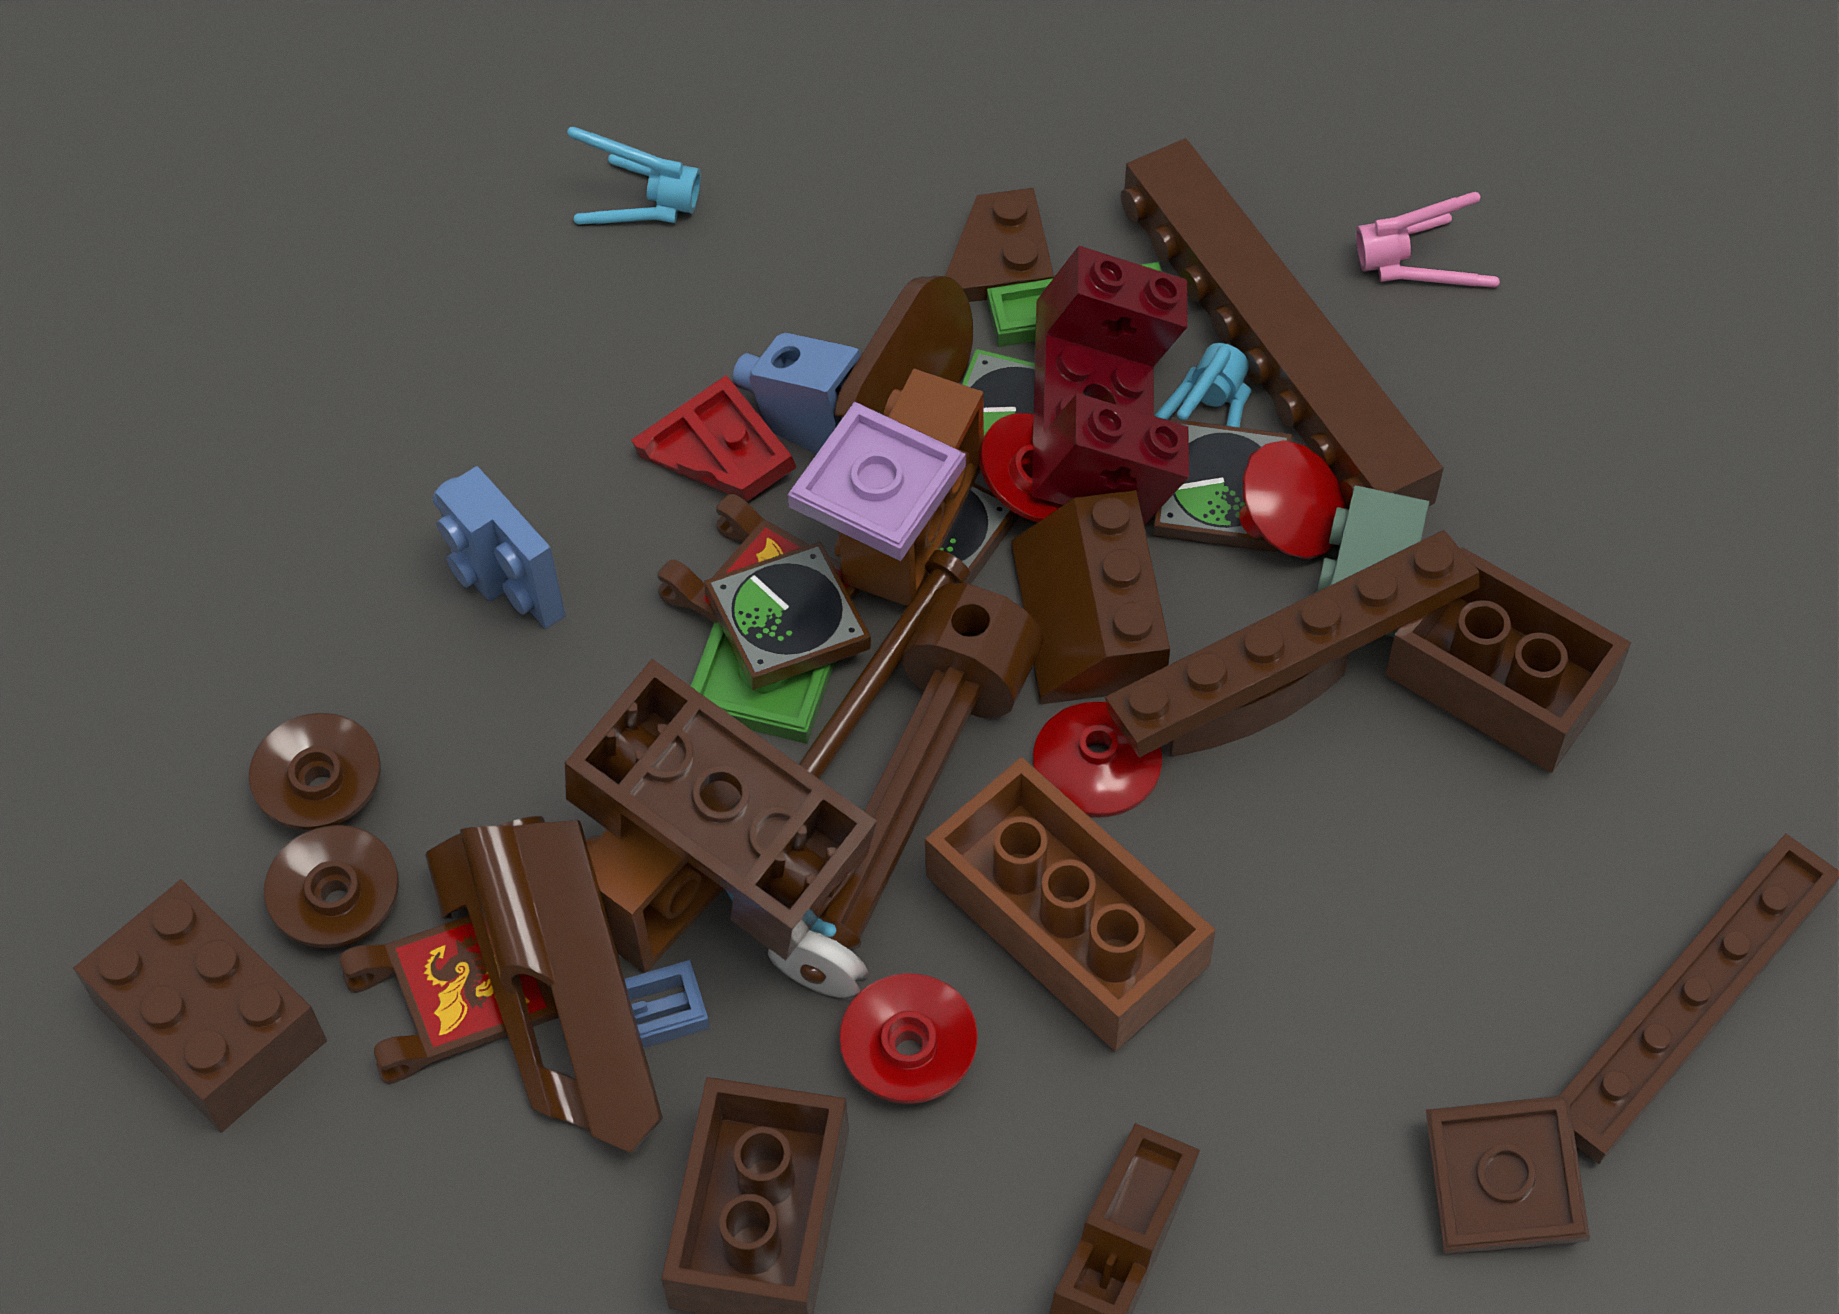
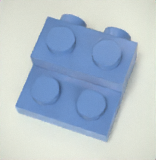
[433,466,566,629]

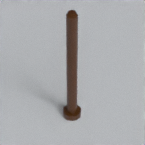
[799,550,971,779]

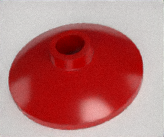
[979,413,1063,522]
[1033,701,1162,818]
[840,973,978,1104]

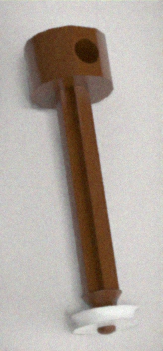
[768,583,1044,1000]

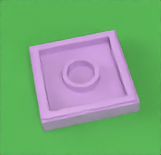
[788,402,966,561]

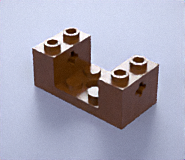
[565,659,877,961]

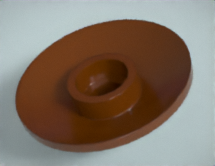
[249,713,381,830]
[264,825,399,948]

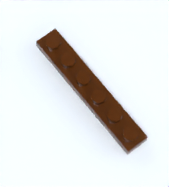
[1105,530,1479,757]
[1559,833,1839,1164]

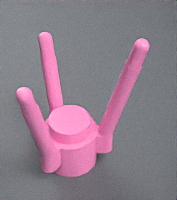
[1356,192,1500,288]

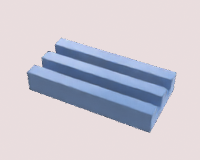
[625,960,710,1048]

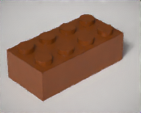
[925,757,1216,1052]

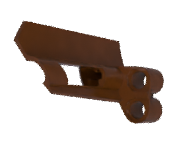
[425,816,663,1153]

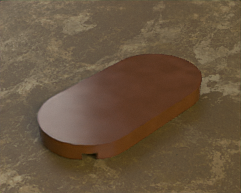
[835,275,973,418]

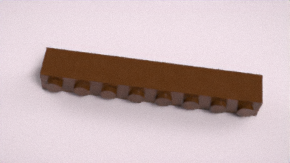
[1121,138,1444,509]

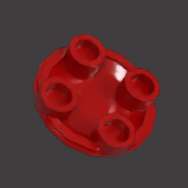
[1239,440,1345,561]

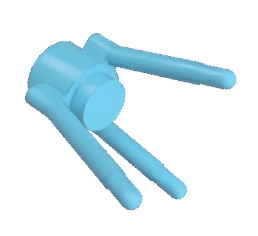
[567,127,701,225]
[1154,343,1251,427]

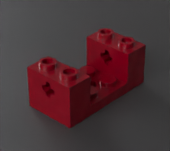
[1032,245,1189,526]

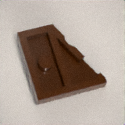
[945,188,1054,302]

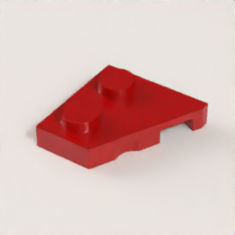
[631,375,797,502]

